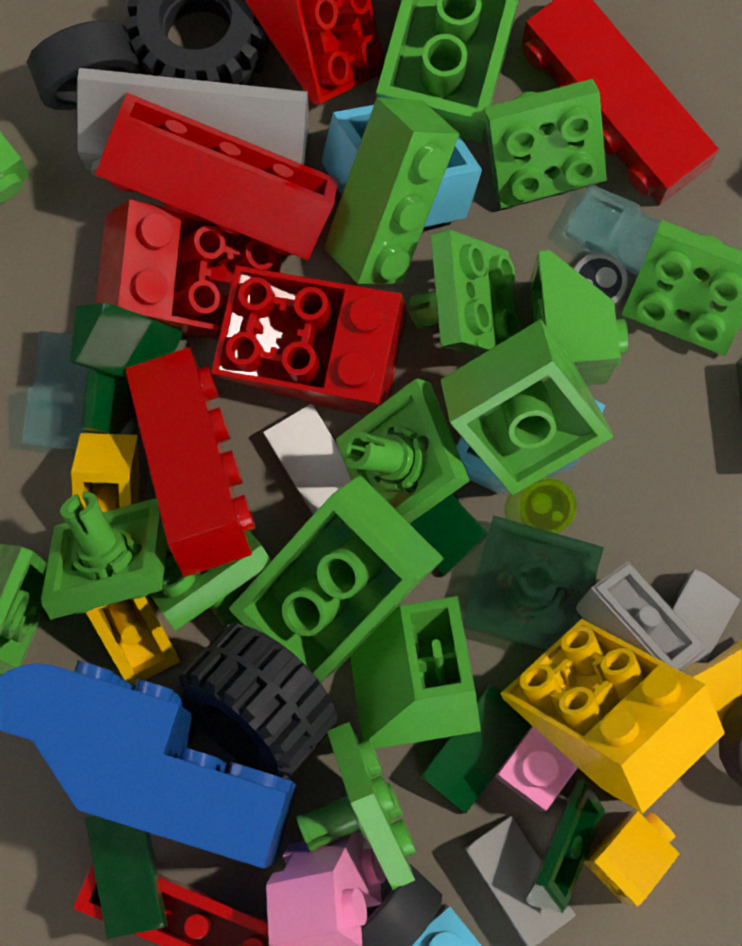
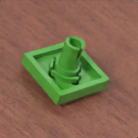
[484,79,607,209]
[621,219,742,356]
[409,229,521,357]
[336,379,470,524]
[41,492,167,620]
[150,531,272,631]
[296,722,417,890]

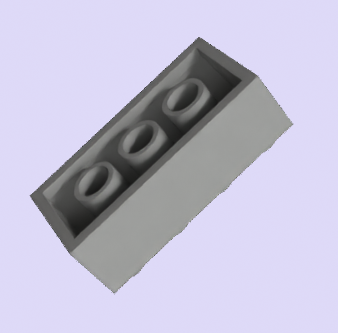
[77,68,310,180]

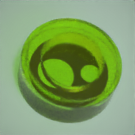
[519,477,577,536]

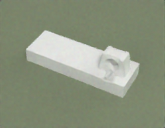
[263,403,351,516]

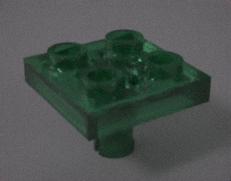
[462,515,604,652]

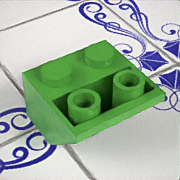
[350,596,481,749]

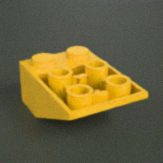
[500,619,725,814]

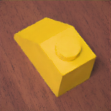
[71,433,140,512]
[86,595,180,685]
[584,811,680,907]

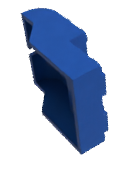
[0,661,297,868]

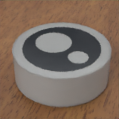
[574,253,628,306]

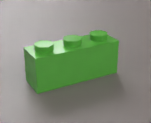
[324,98,459,284]

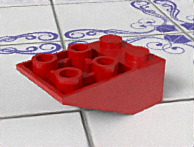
[245,0,384,105]
[95,199,282,339]
[211,265,408,416]

